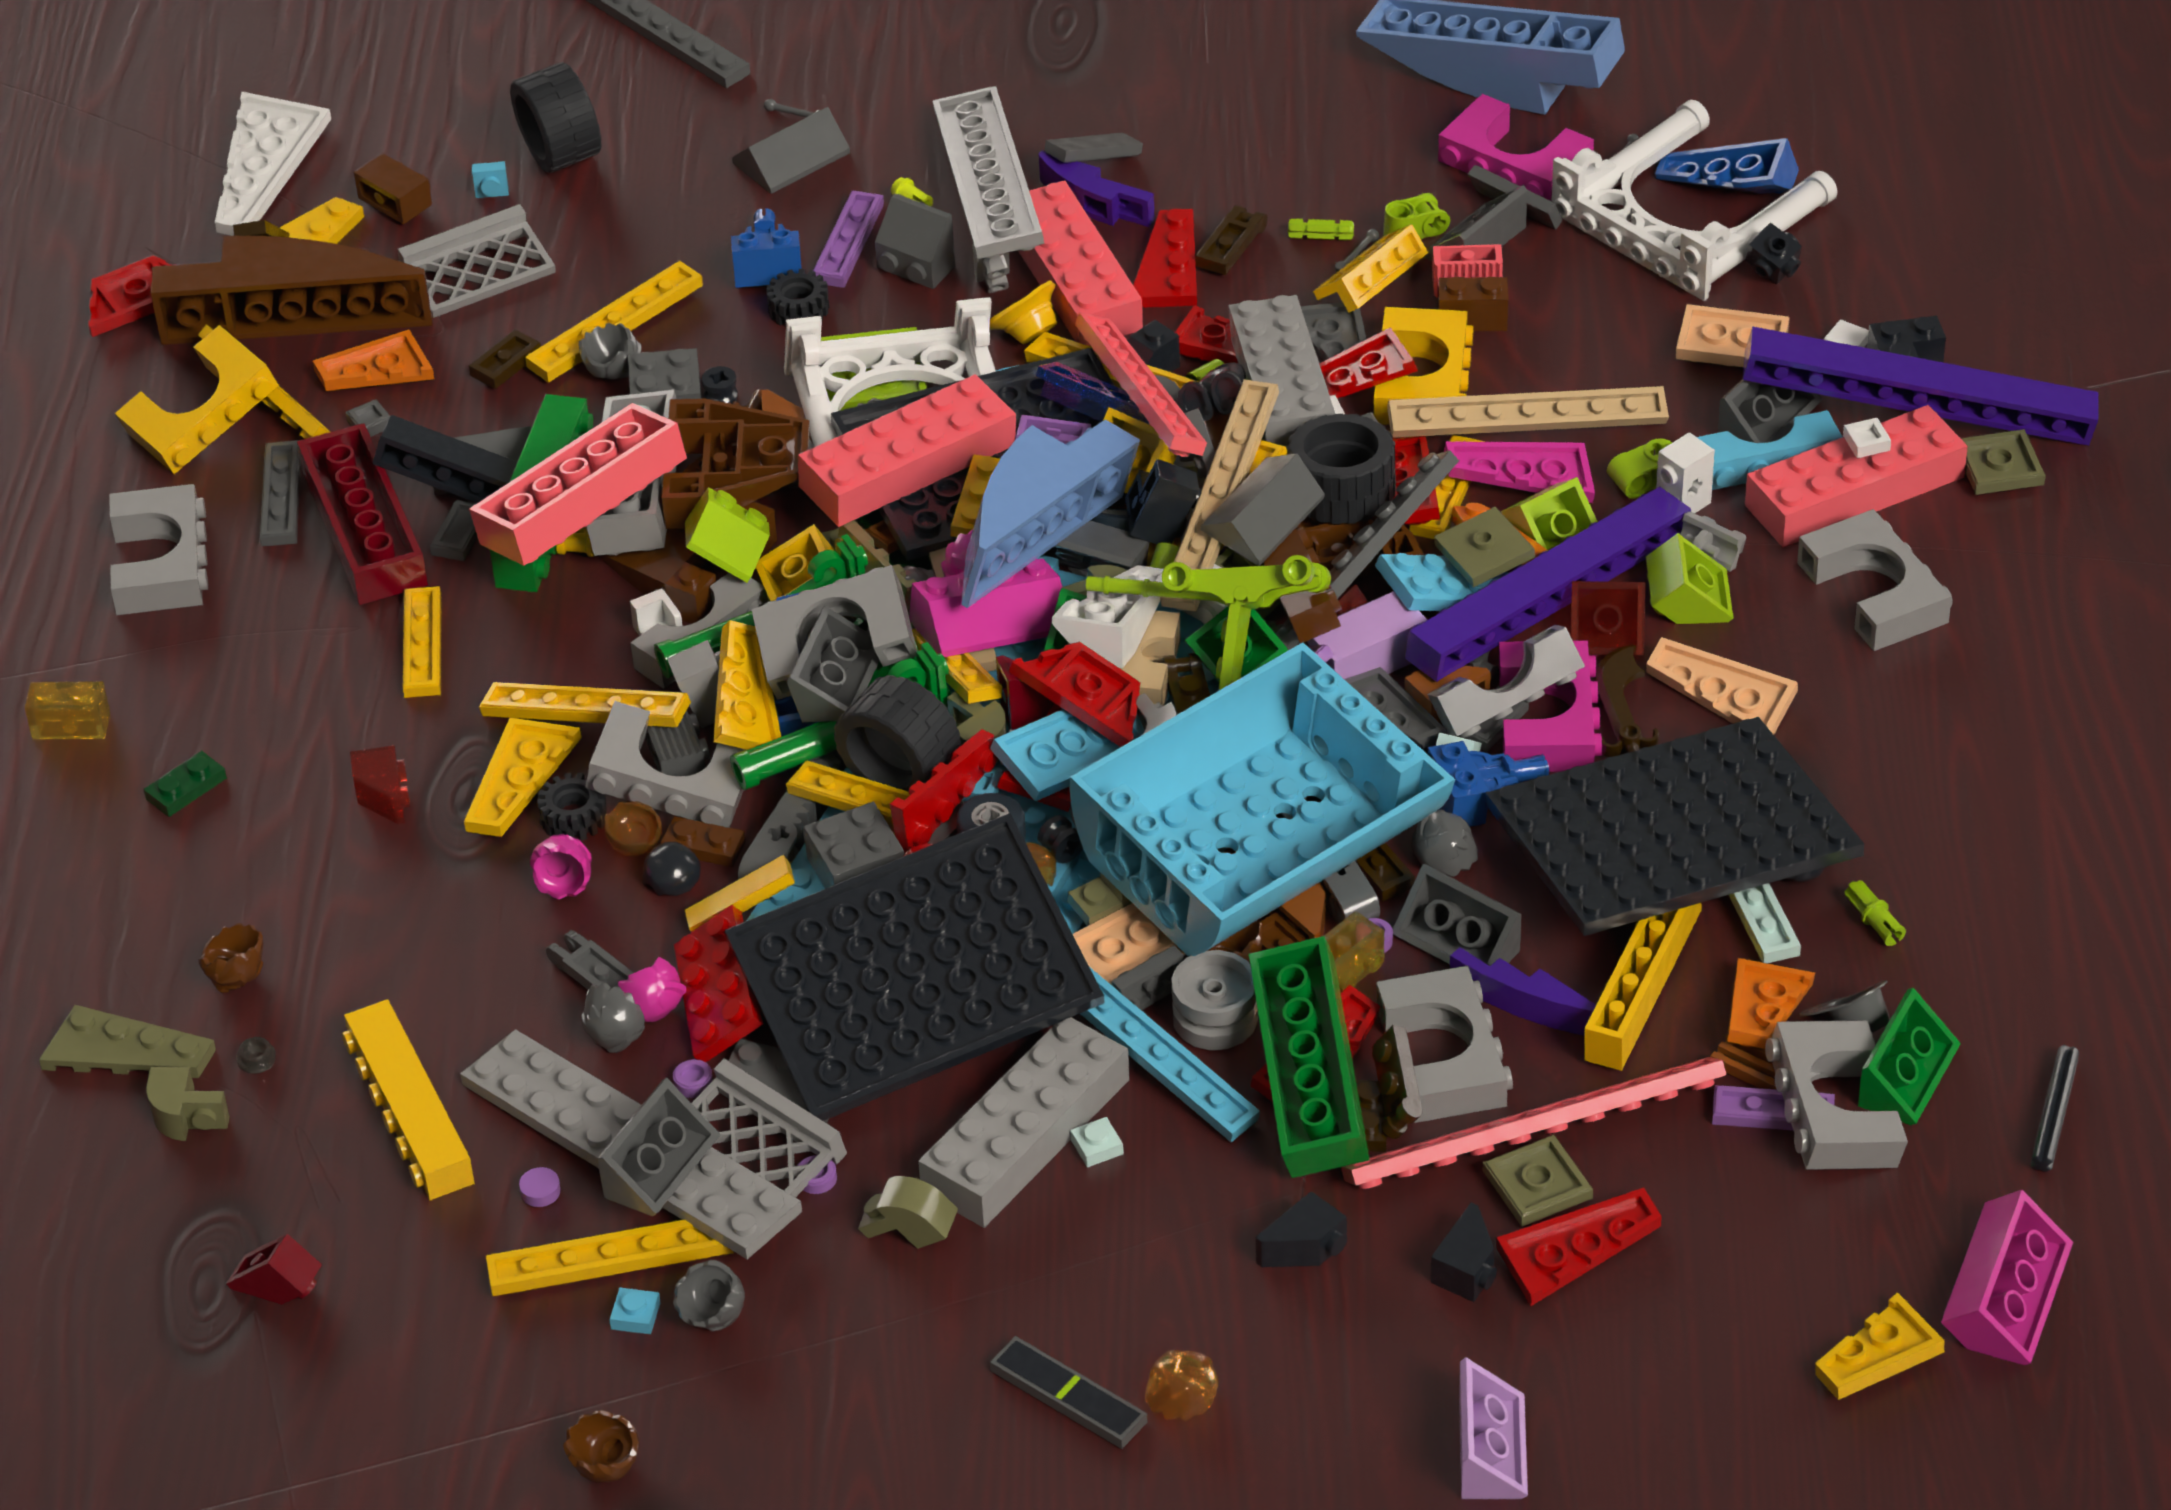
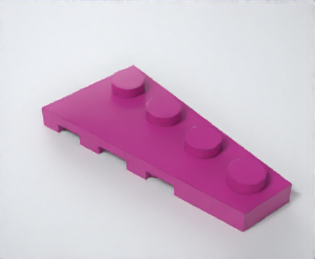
[1444,441,1595,503]

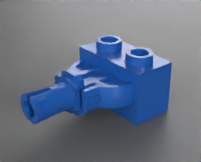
[731,208,802,288]
[1427,741,1549,827]

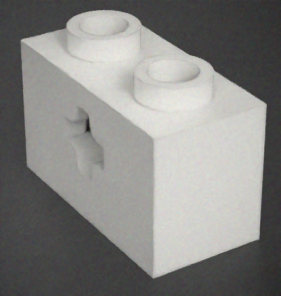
[1656,432,1715,513]

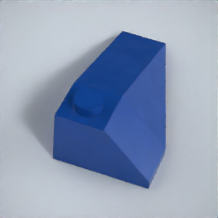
[1655,138,1799,194]

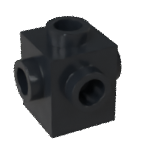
[1745,222,1802,285]

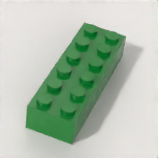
[490,394,593,592]
[1249,936,1370,1178]

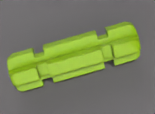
[1288,218,1354,241]

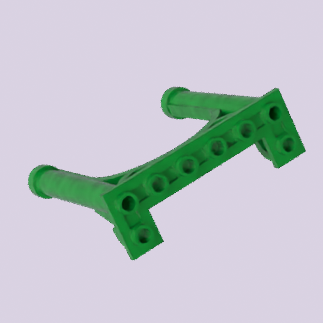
[654,534,951,790]

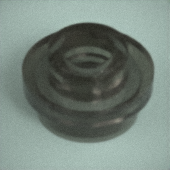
[237,1037,276,1074]

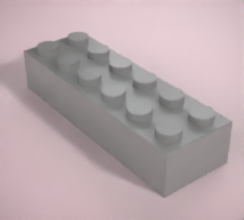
[1229,295,1335,449]
[586,390,676,556]
[918,1017,1129,1228]

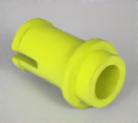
[891,178,933,207]

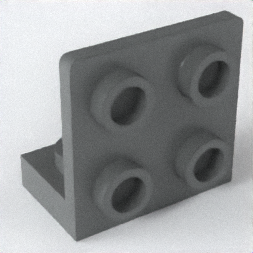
[1112,945,1184,1011]

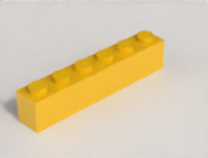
[1584,903,1701,1071]
[342,999,475,1200]

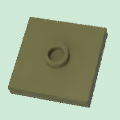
[1961,429,2045,495]
[1434,507,1535,588]
[1483,1135,1593,1227]

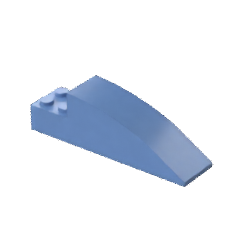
[1356,0,1625,115]
[961,419,1140,608]

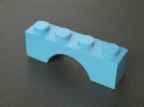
[1697,410,1842,490]

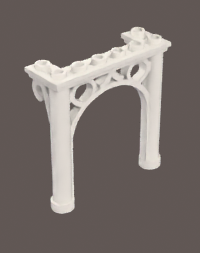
[1552,100,1837,301]
[784,297,996,447]

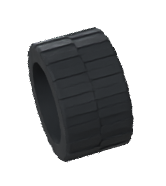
[510,62,602,173]
[1287,413,1396,525]
[834,675,961,792]

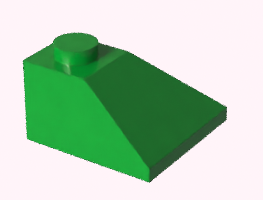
[1185,606,1288,683]

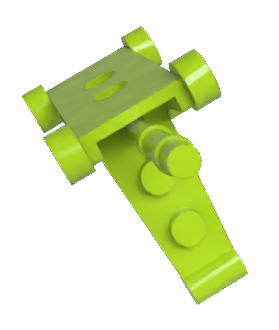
[1085,555,1331,690]

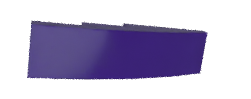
[1450,947,1596,1036]

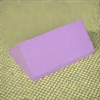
[1308,591,1427,679]
[1459,1357,1528,1499]

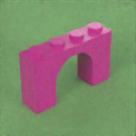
[1438,94,1594,202]
[1498,641,1602,772]

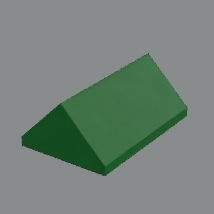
[1858,988,1961,1125]

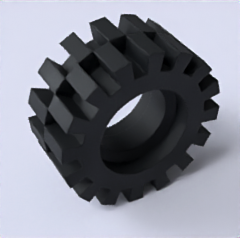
[767,269,829,326]
[537,773,608,841]

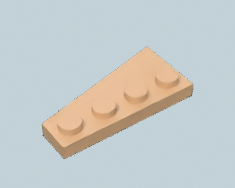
[1646,637,1798,735]

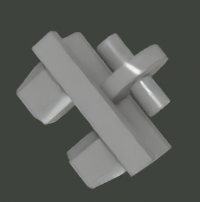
[972,244,1010,293]
[1680,511,1746,571]

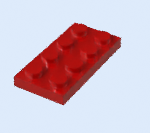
[674,905,763,1062]

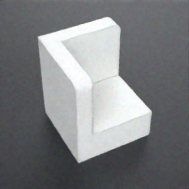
[630,588,683,636]

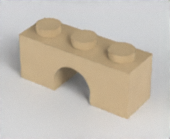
[1120,611,1181,706]

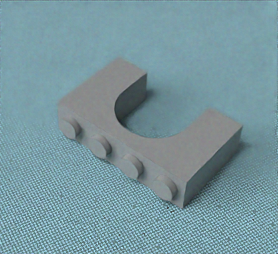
[110,484,208,615]
[1797,509,1953,651]
[751,565,917,700]
[585,701,747,828]
[1376,966,1513,1123]
[1765,1021,1908,1169]

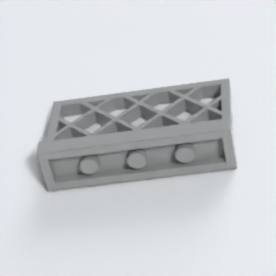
[398,204,556,318]
[691,1059,847,1198]

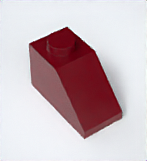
[996,655,1055,730]
[226,1234,322,1305]

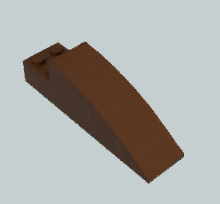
[151,236,433,345]

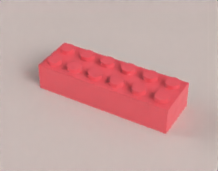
[1018,180,1143,346]
[798,374,1016,527]
[469,403,687,566]
[1745,405,1968,548]

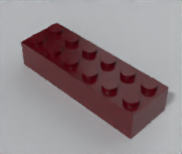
[297,423,428,605]

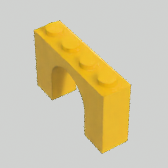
[1374,307,1474,425]
[115,325,279,474]

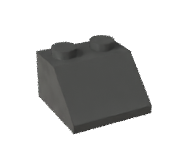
[875,193,955,289]

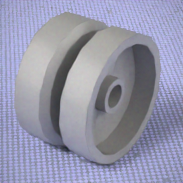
[1171,950,1258,1050]

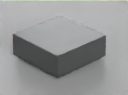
[345,399,391,437]

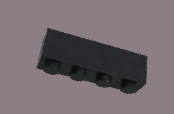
[372,415,518,503]

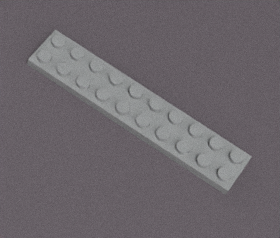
[932,86,1045,259]
[460,1029,802,1259]

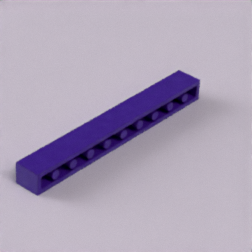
[1743,326,2098,446]
[1405,487,1691,682]

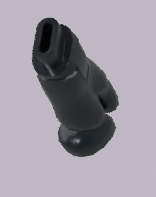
[1177,362,1246,421]

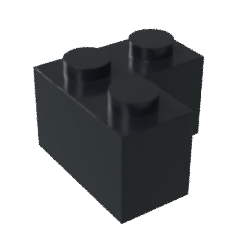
[1867,315,1946,363]
[1125,459,1202,544]

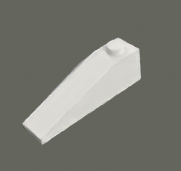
[1052,565,1164,668]

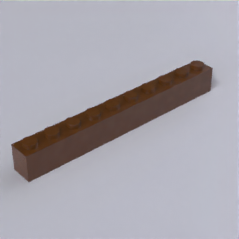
[1204,408,1342,644]

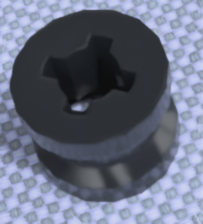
[702,366,738,403]
[1037,815,1083,864]

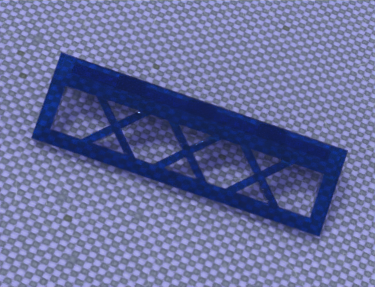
[1036,361,1149,424]

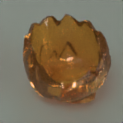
[1145,1350,1219,1421]

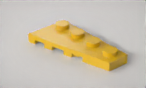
[713,620,781,750]
[464,718,582,837]

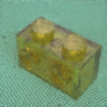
[25,681,110,739]
[1324,911,1385,993]

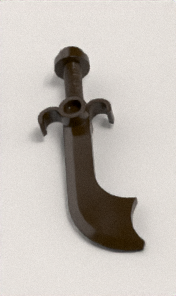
[1595,644,1659,757]

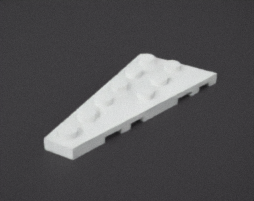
[215,92,331,236]

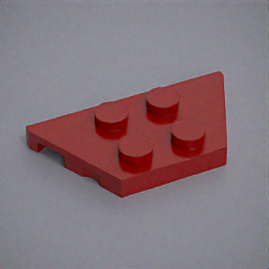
[88,255,171,337]
[1008,642,1141,747]

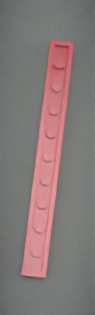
[1075,312,1207,457]
[1341,1057,1726,1189]

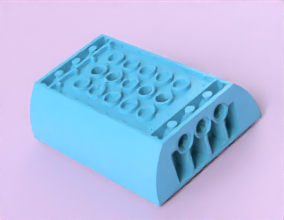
[1070,642,1455,957]

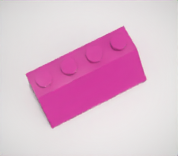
[909,558,1063,657]
[1941,1190,2073,1365]

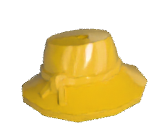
[989,280,1057,344]

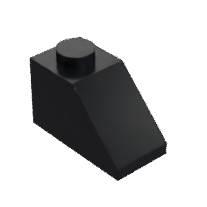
[1120,320,1180,397]
[1255,1191,1348,1268]
[1431,1202,1497,1302]

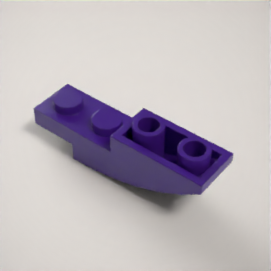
[1038,150,1155,227]

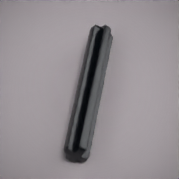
[2031,1045,2079,1172]

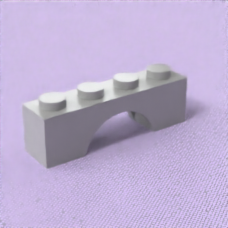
[631,573,767,689]
[1427,625,1585,738]

